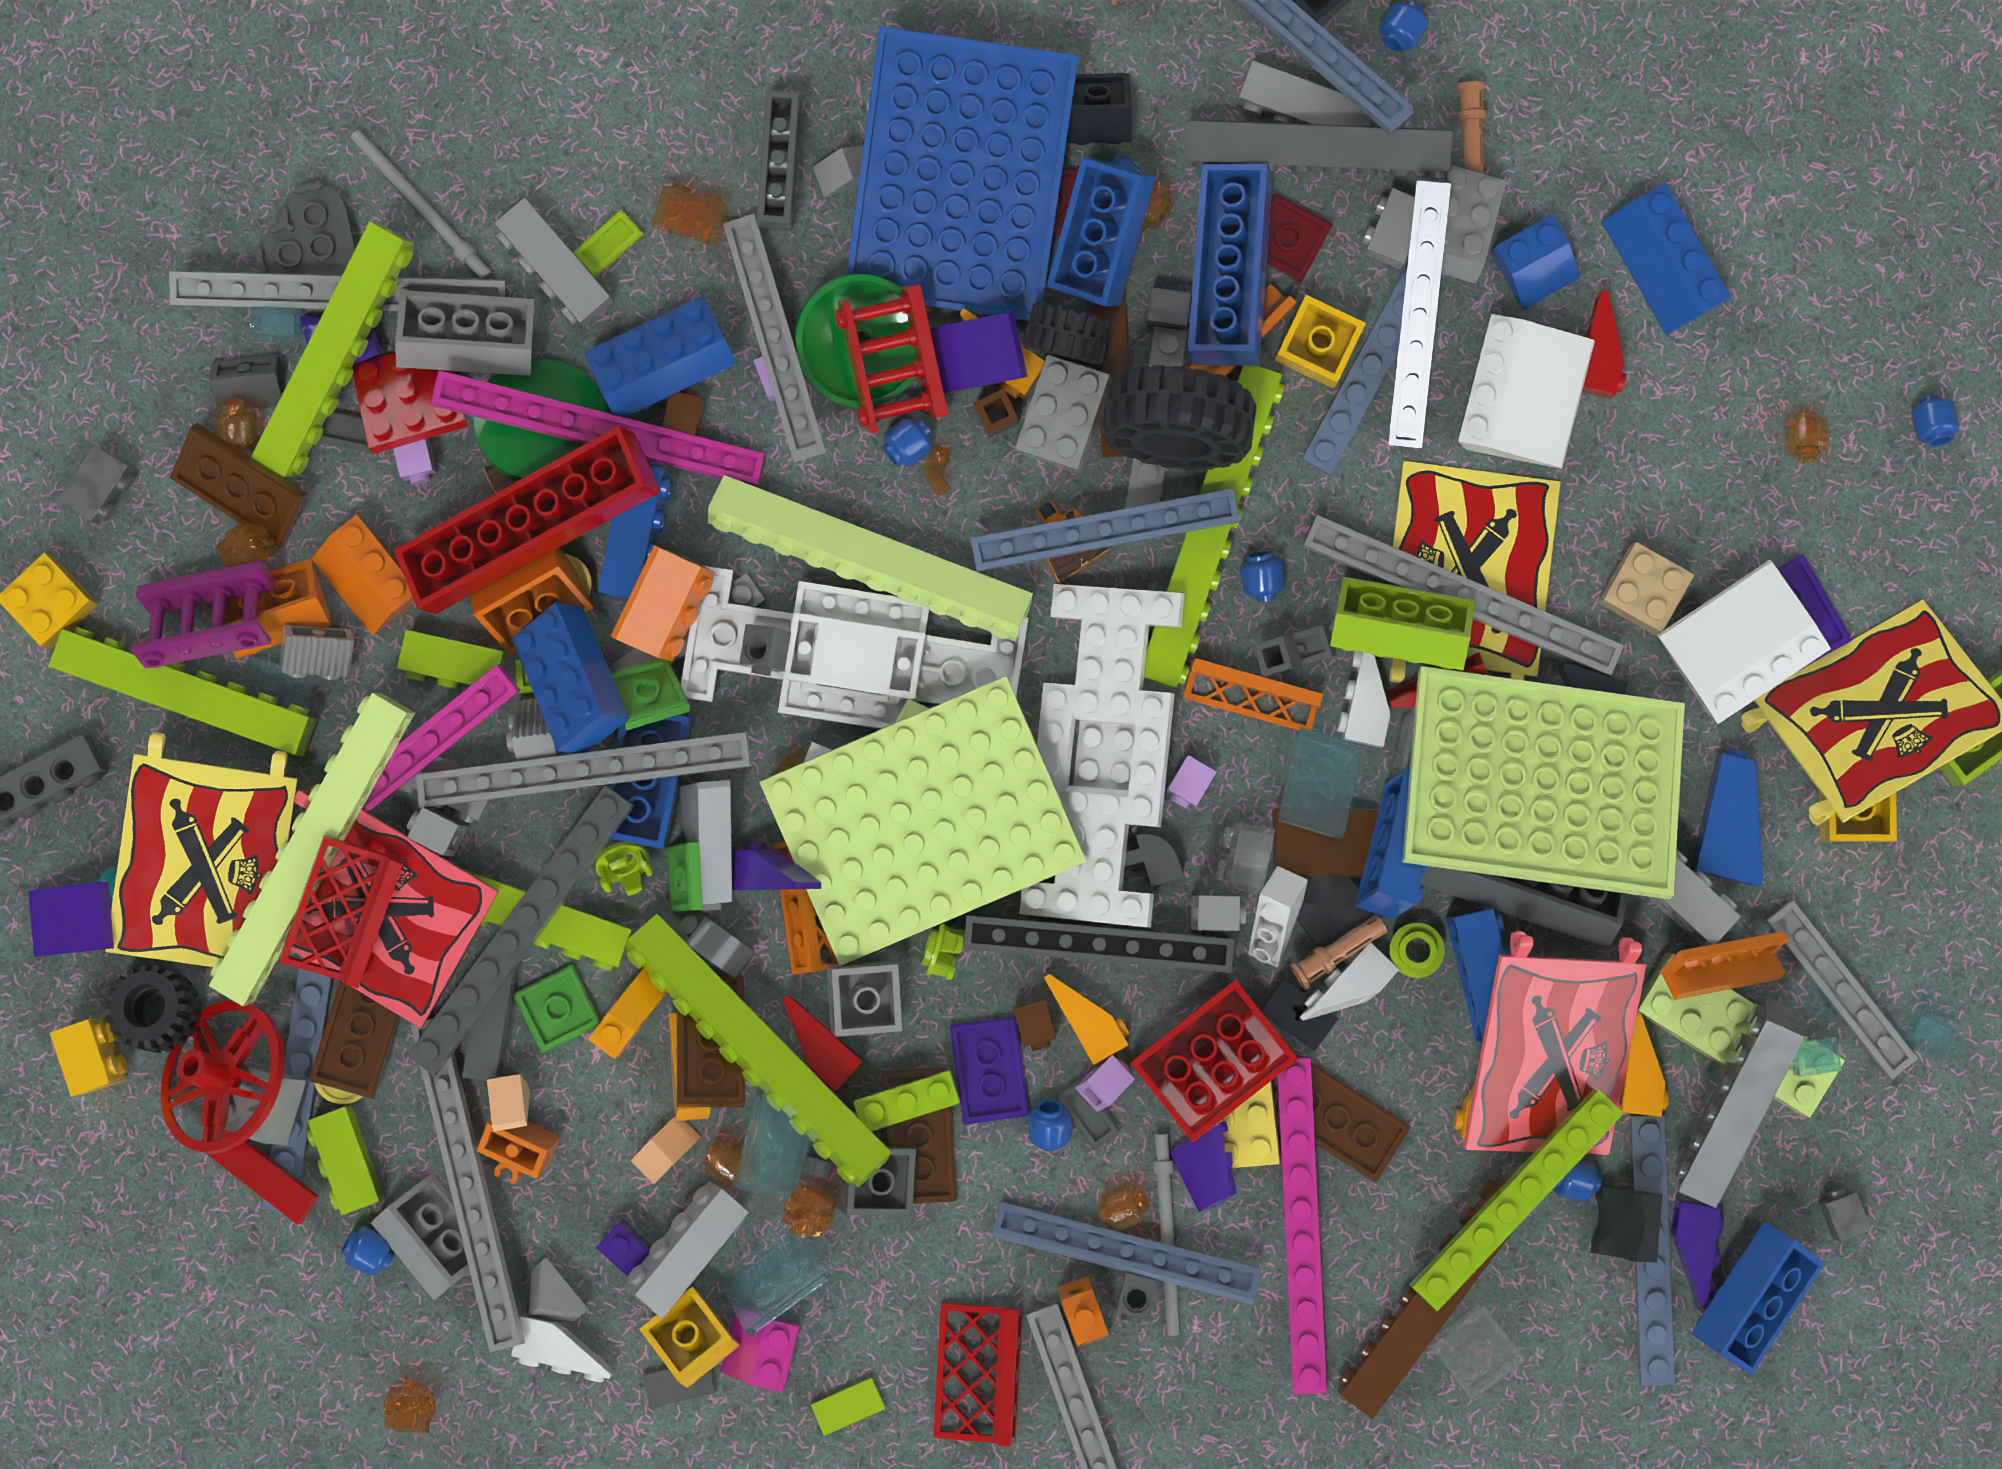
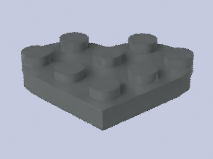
[256,183,356,275]

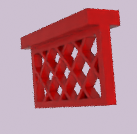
[279,835,403,988]
[933,1302,1023,1446]

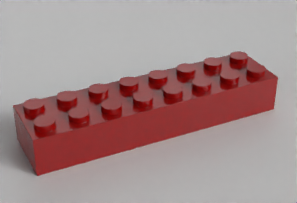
[394,426,660,614]

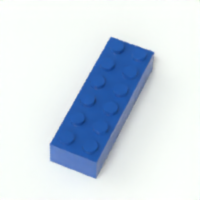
[1188,164,1273,366]

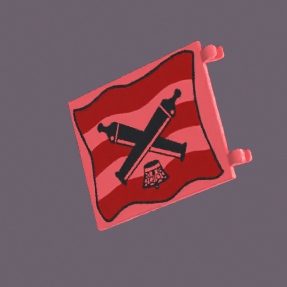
[291,789,499,1028]
[1463,931,1647,1155]

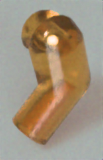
[923,446,951,497]
[770,747,806,777]

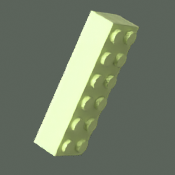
[1637,953,1845,1118]

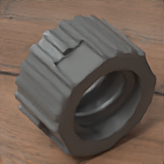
[802,1155,835,1179]

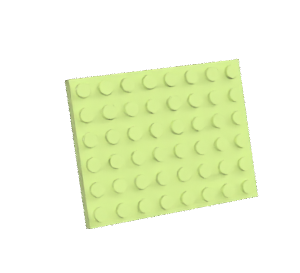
[1402,666,1685,899]
[760,676,1086,966]

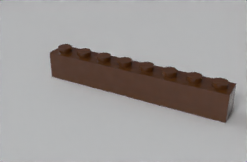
[1337,1176,1513,1419]

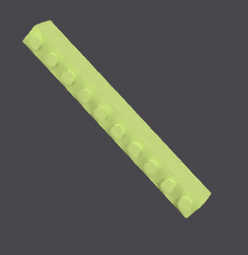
[708,475,1033,641]
[209,693,415,1006]

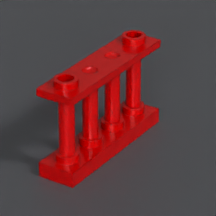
[835,283,948,433]

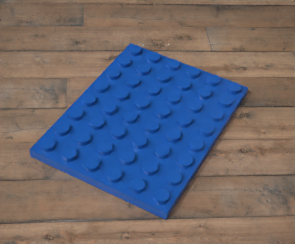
[847,26,1079,321]

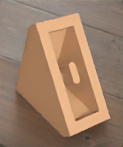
[487,1074,530,1132]
[631,1117,701,1184]

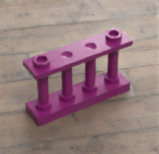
[131,561,275,669]

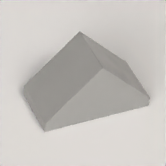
[813,145,864,198]
[528,1258,589,1321]

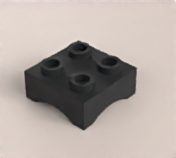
[1296,876,1375,948]
[1591,1186,1662,1263]

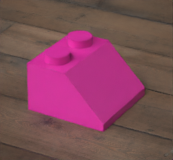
[720,1306,801,1393]

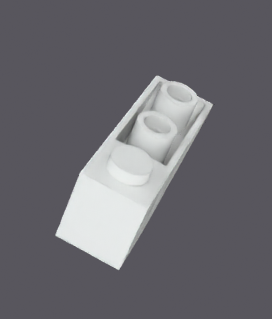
[1337,651,1391,748]
[1248,866,1308,968]
[1300,943,1399,1021]
[511,1313,614,1382]

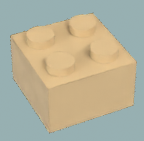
[1597,542,1694,635]

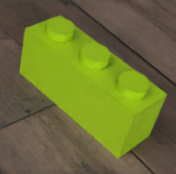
[397,630,507,689]
[853,1069,960,1131]
[306,1105,385,1216]

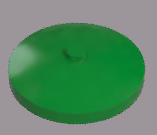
[794,274,916,408]
[473,358,607,481]

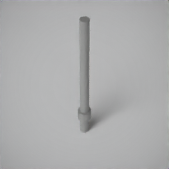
[350,129,492,279]
[1153,1133,1180,1336]

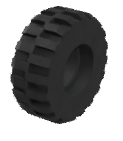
[1101,365,1257,470]

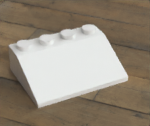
[1458,314,1595,469]
[1657,560,1831,724]

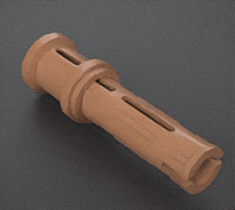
[1456,81,1487,174]
[1289,914,1388,990]

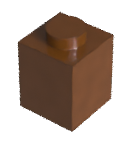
[662,388,706,436]
[974,389,1018,438]
[1013,999,1056,1051]

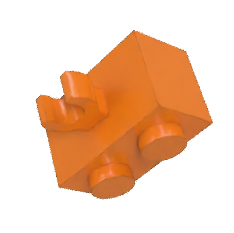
[477,1119,561,1185]

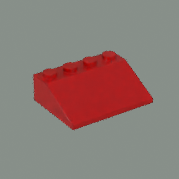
[1129,979,1298,1142]

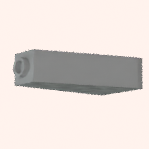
[680,780,732,912]

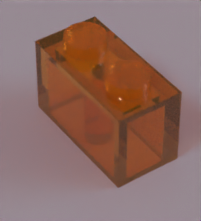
[652,184,729,247]

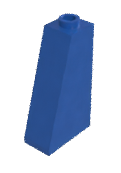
[1690,749,1763,886]

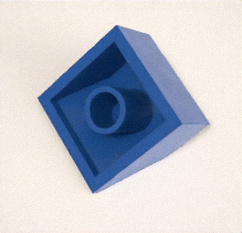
[1490,214,1580,310]

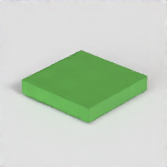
[611,658,690,731]
[667,842,703,912]
[513,964,601,1054]

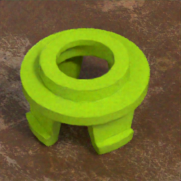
[595,842,652,896]
[921,923,965,980]
[1388,923,1445,978]

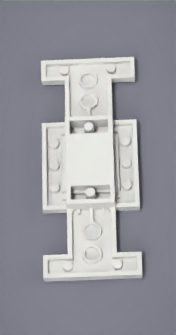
[681,566,1028,729]
[1019,584,1185,928]

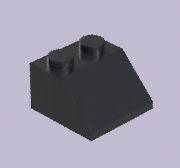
[1066,73,1132,145]

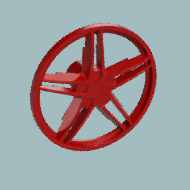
[160,1000,284,1154]

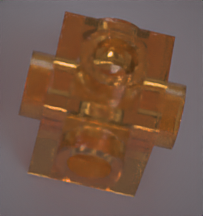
[216,523,278,568]
[781,1184,839,1239]
[384,1381,436,1433]

